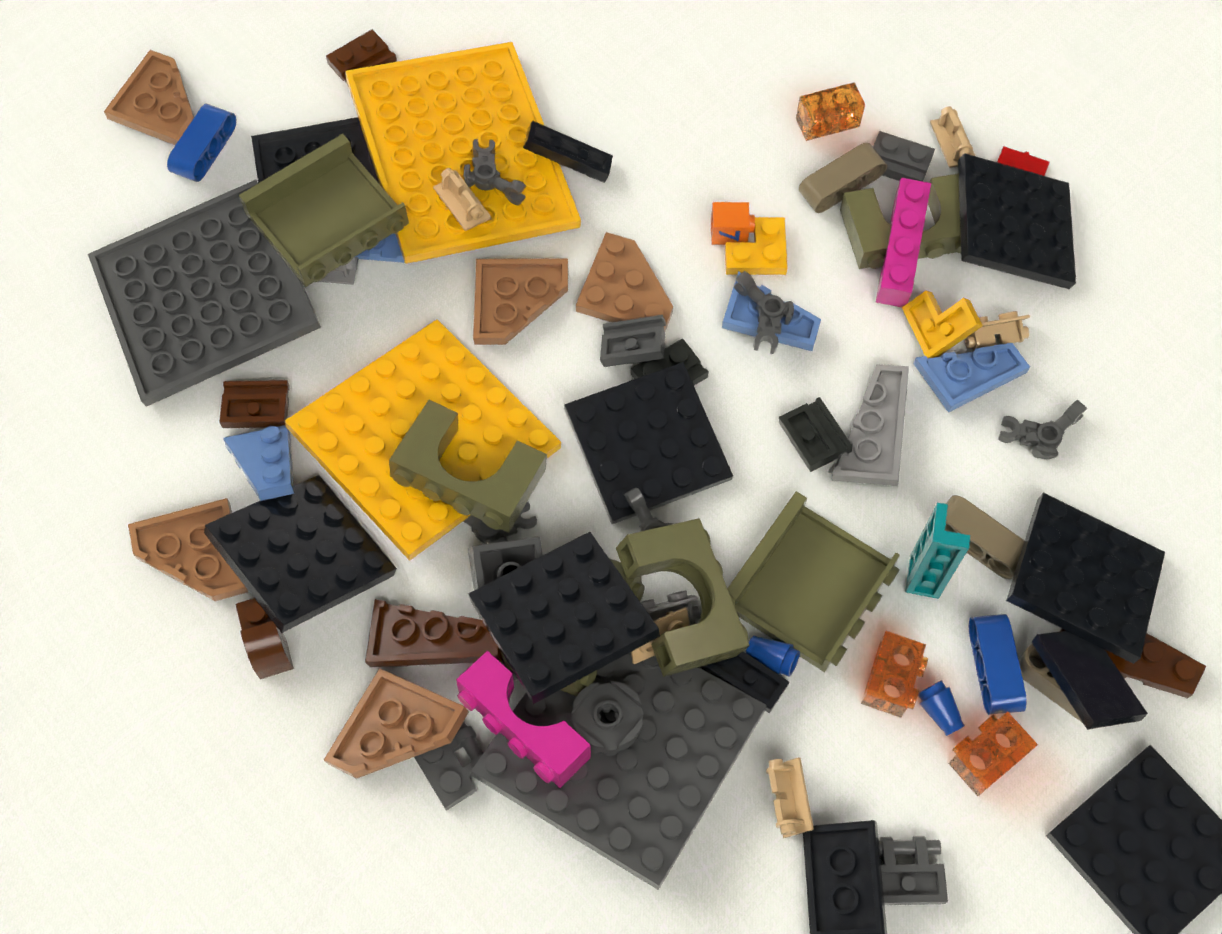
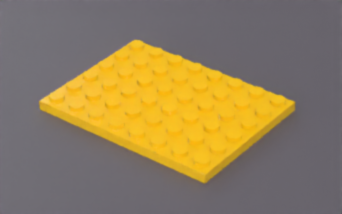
[345,42,581,264]

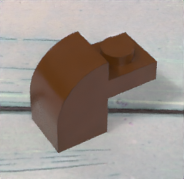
[235,598,294,680]

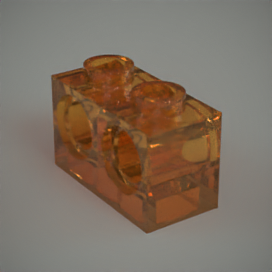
[796,82,865,141]
[861,631,928,718]
[948,711,1038,796]

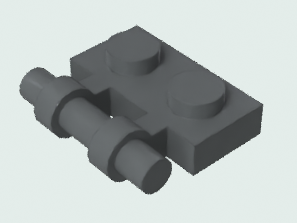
[414,721,483,811]
[879,836,948,905]

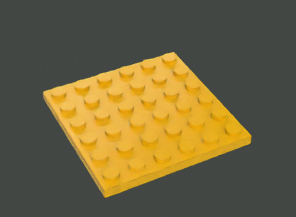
[285,319,561,561]

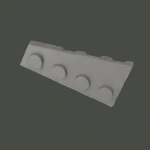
[832,364,909,486]

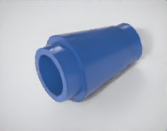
[746,636,800,677]
[918,680,965,736]

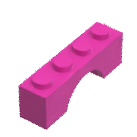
[876,178,931,307]
[456,651,591,788]

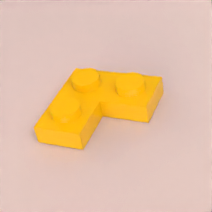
[725,217,787,275]
[902,290,983,358]

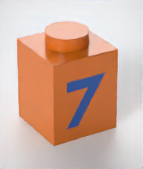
[711,202,755,245]

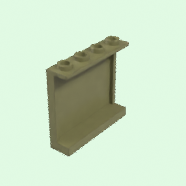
[239,134,409,287]
[727,491,900,673]

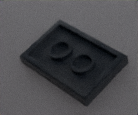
[1031,631,1148,730]
[803,820,887,934]

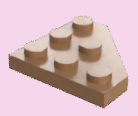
[104,50,194,145]
[576,232,673,332]
[473,259,568,345]
[128,498,248,601]
[324,668,469,779]

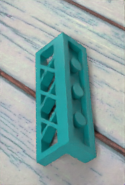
[905,502,971,599]

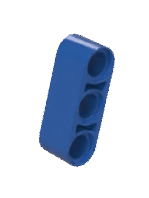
[167,104,237,182]
[968,614,1027,715]

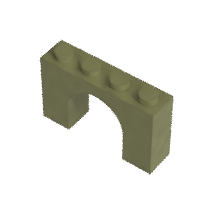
[840,173,961,269]
[389,400,547,533]
[616,518,750,677]

